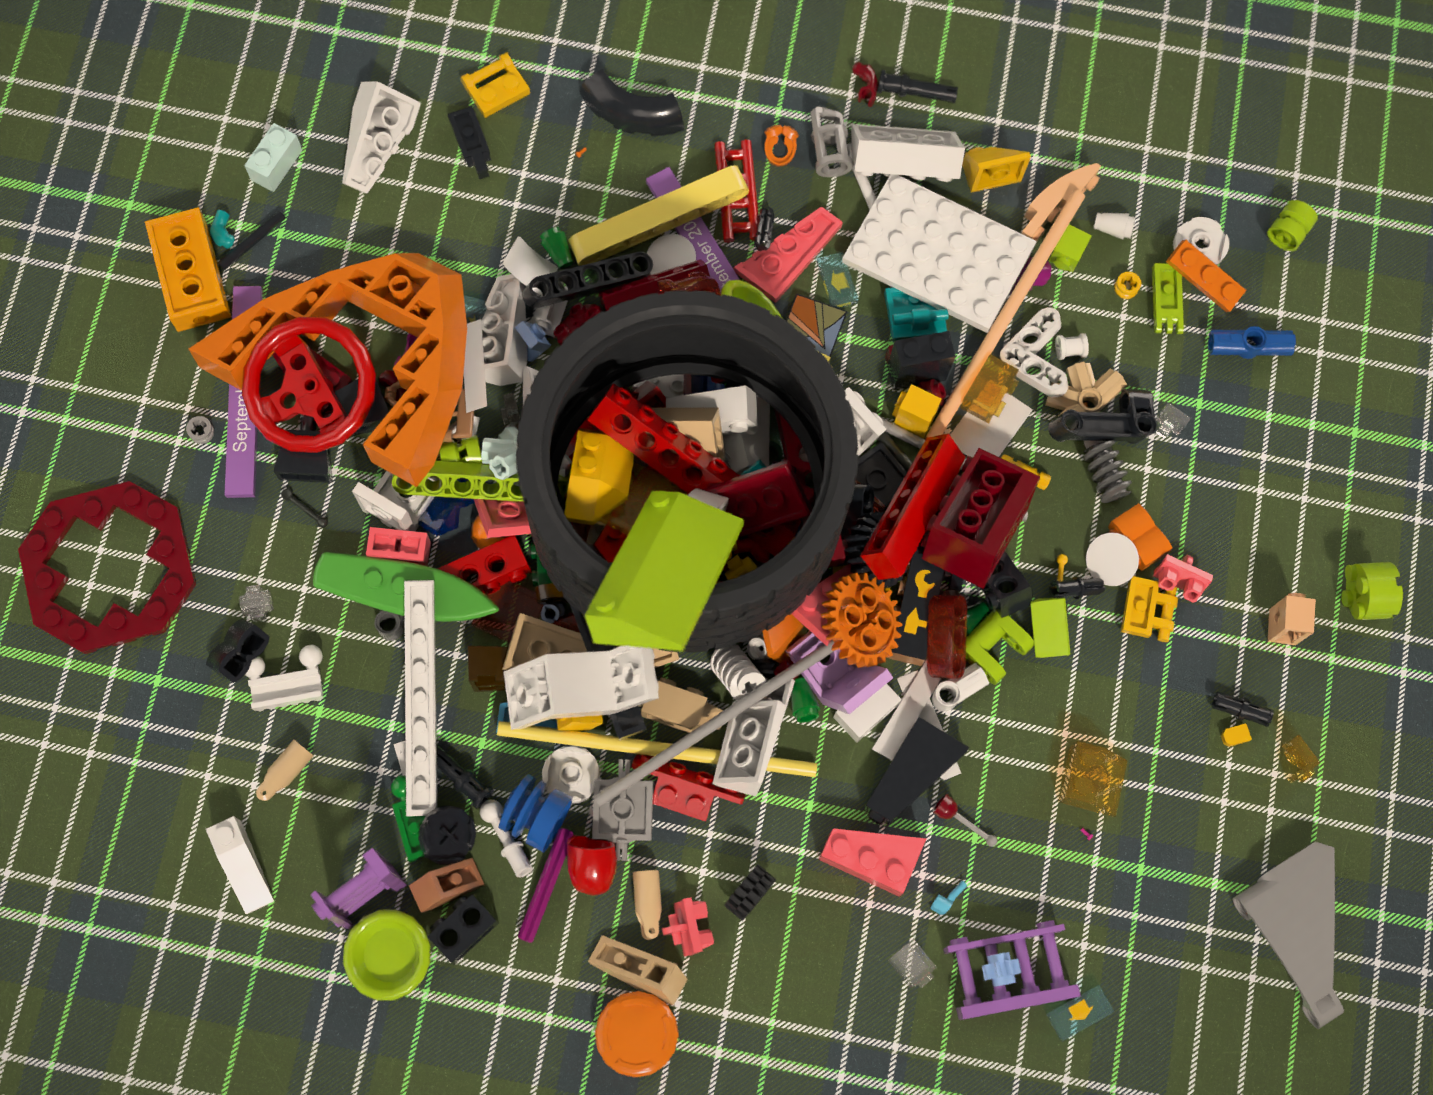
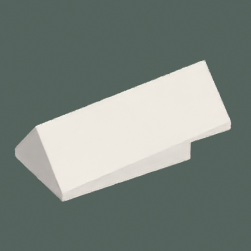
[713,679,795,796]

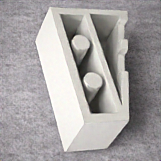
[666,385,758,436]

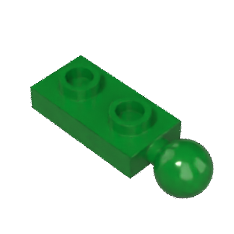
[391,775,426,862]

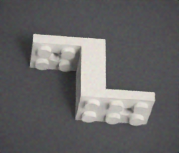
[504,646,659,730]

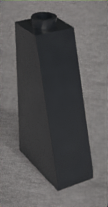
[863,717,969,825]

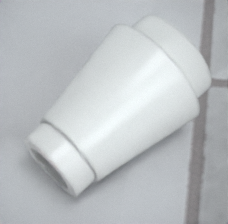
[1094,213,1135,240]

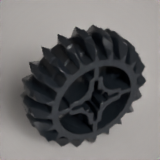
[845,512,910,588]

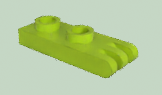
[1152,263,1184,334]

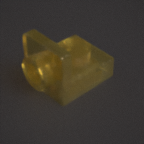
[1281,735,1320,783]

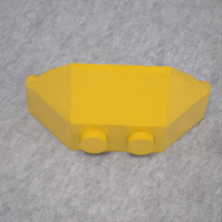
[564,428,634,525]

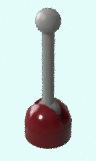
[932,793,998,847]

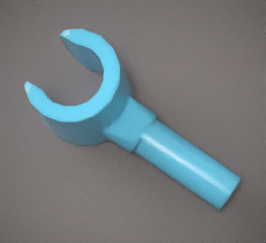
[931,881,967,915]

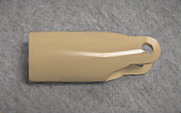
[256,740,314,801]
[633,870,662,940]

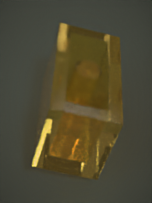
[960,354,1019,424]

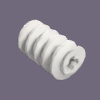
[710,644,766,701]

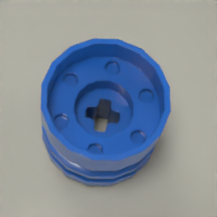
[498,774,573,853]

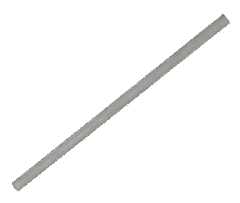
[594,639,835,807]

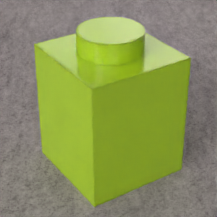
[1049,225,1092,273]

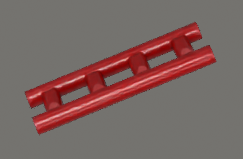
[714,140,759,243]

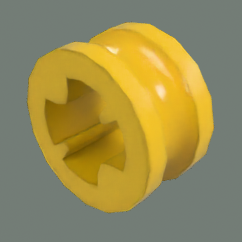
[1114,272,1141,299]

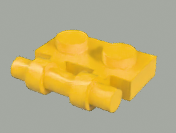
[1121,576,1178,642]

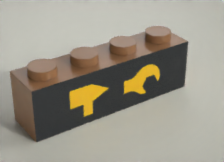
[888,545,944,666]

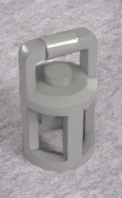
[811,106,853,178]

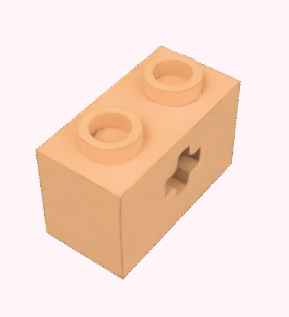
[1267,593,1316,645]

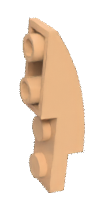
[1021,163,1101,243]

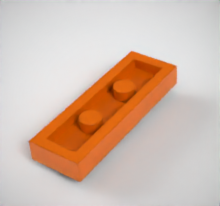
[1166,239,1246,312]

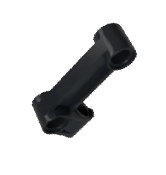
[1048,389,1157,444]

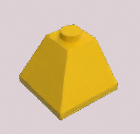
[962,147,1031,193]

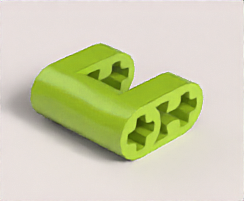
[957,609,1034,685]

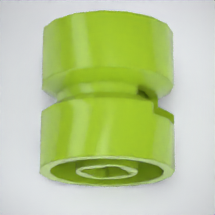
[1267,200,1318,251]
[439,435,482,464]

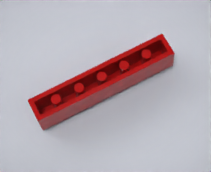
[860,433,966,580]

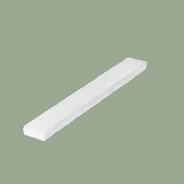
[404,580,437,816]

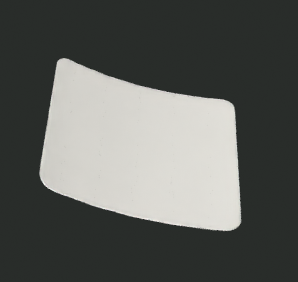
[503,237,558,295]

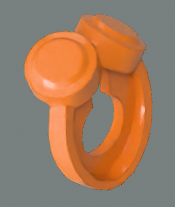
[764,125,799,167]

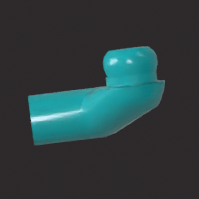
[210,210,235,249]

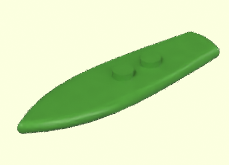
[313,552,499,622]

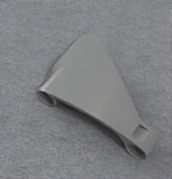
[1233,842,1344,1029]

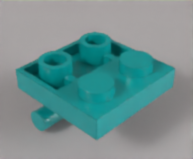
[884,288,949,342]

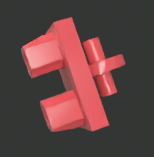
[1153,554,1213,603]
[662,898,714,957]

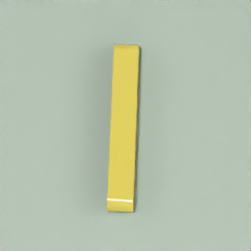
[568,165,749,266]

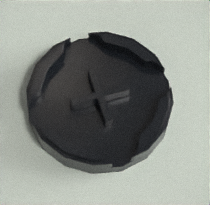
[418,805,476,865]

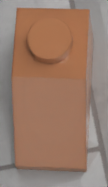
[409,858,485,913]

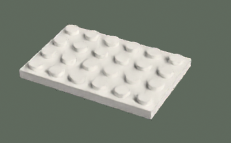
[842,174,1037,333]

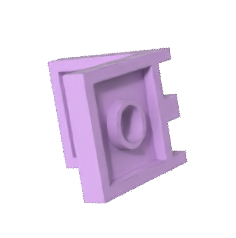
[785,631,893,714]

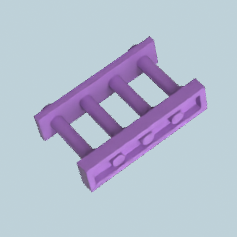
[311,848,407,930]
[943,920,1080,1020]

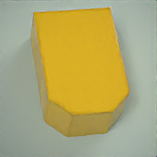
[1221,723,1252,747]

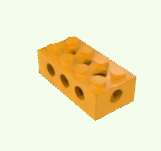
[145,207,231,332]

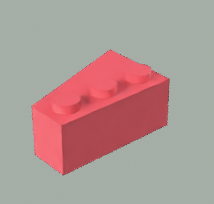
[819,829,926,896]

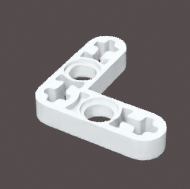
[1000,308,1068,398]

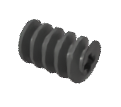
[1083,440,1132,503]

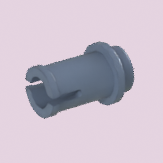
[541,603,565,623]

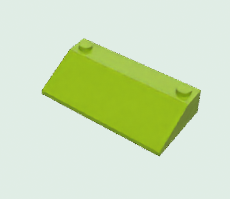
[585,491,744,651]

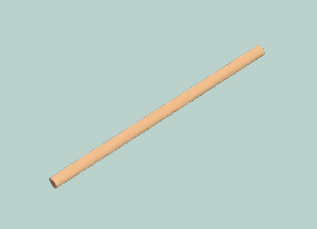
[925,190,1085,438]

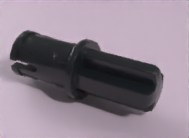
[1049,577,1105,599]

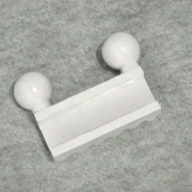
[245,645,324,711]

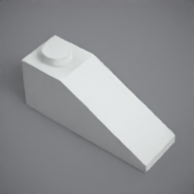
[206,816,275,914]

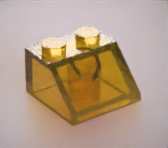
[1058,741,1127,817]

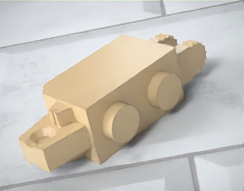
[638,678,723,733]

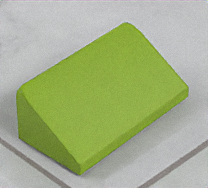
[1031,598,1070,658]

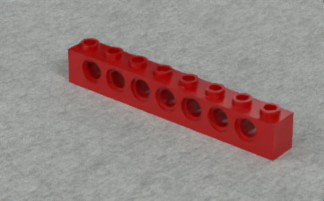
[587,383,801,556]

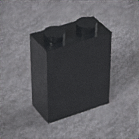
[887,331,956,391]

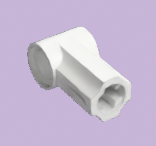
[932,663,989,712]

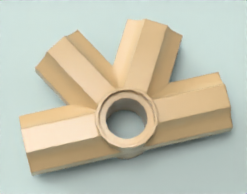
[1045,362,1127,441]

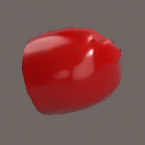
[567,835,617,896]

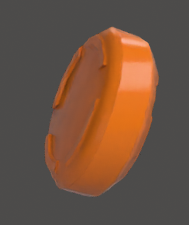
[595,991,678,1077]

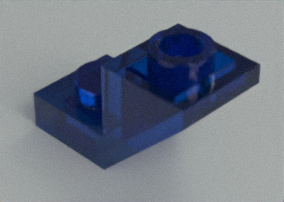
[418,480,475,536]

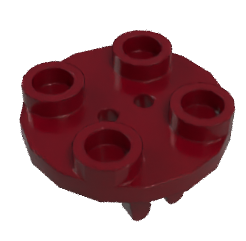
[553,303,603,345]

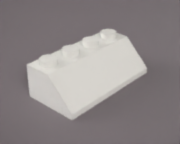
[851,124,965,182]

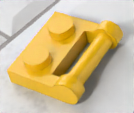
[460,52,530,118]

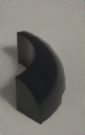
[580,69,684,136]

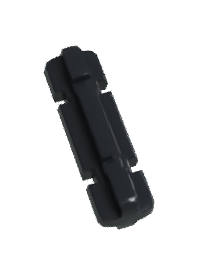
[754,207,775,251]

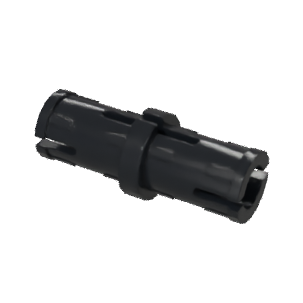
[1212,691,1274,727]

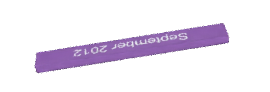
[646,167,740,296]
[225,286,263,498]

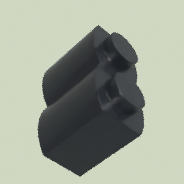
[206,619,270,683]

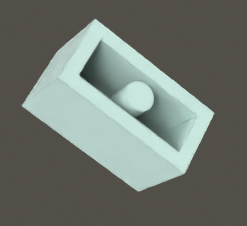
[244,123,302,192]

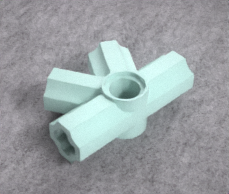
[481,426,518,480]

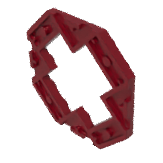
[18,481,196,654]

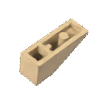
[588,935,687,1006]

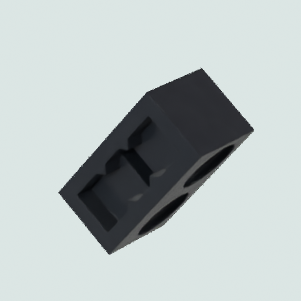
[975,552,1032,618]
[427,895,499,965]

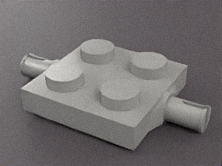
[592,759,654,861]

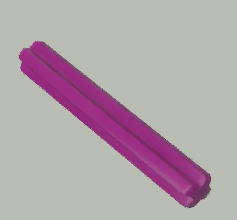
[518,828,574,943]

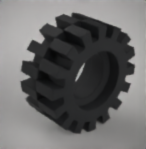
[724,864,776,921]

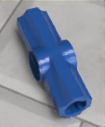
[1208,326,1296,359]

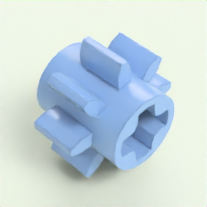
[982,952,1021,987]

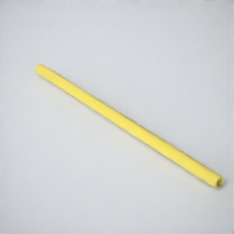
[497,721,817,777]

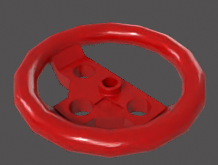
[242,317,376,453]

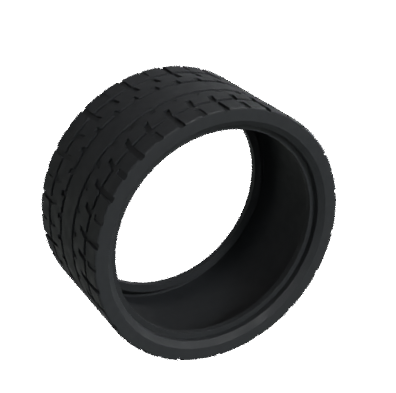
[516,290,858,652]

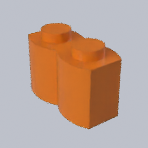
[1108,503,1172,571]

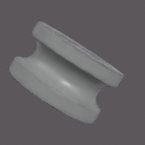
[186,416,214,444]

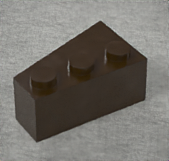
[468,646,509,692]

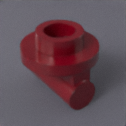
[917,379,946,406]

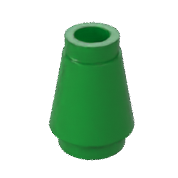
[540,227,573,269]
[791,678,820,723]

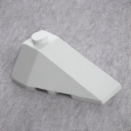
[342,81,421,193]
[463,274,527,386]

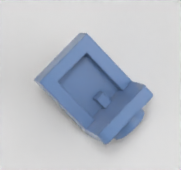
[515,321,551,362]

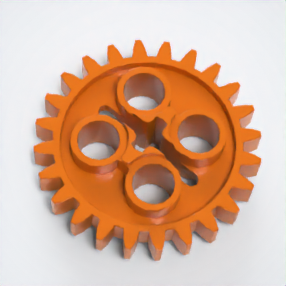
[821,573,902,668]

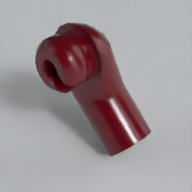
[378,370,407,401]

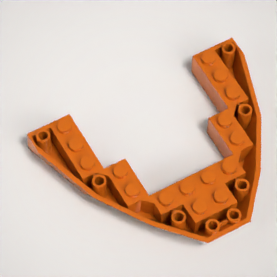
[189,253,467,487]

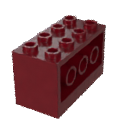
[921,448,1040,589]

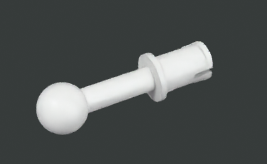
[480,800,533,878]

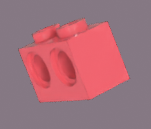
[366,527,431,566]

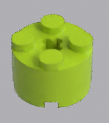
[1341,562,1403,620]

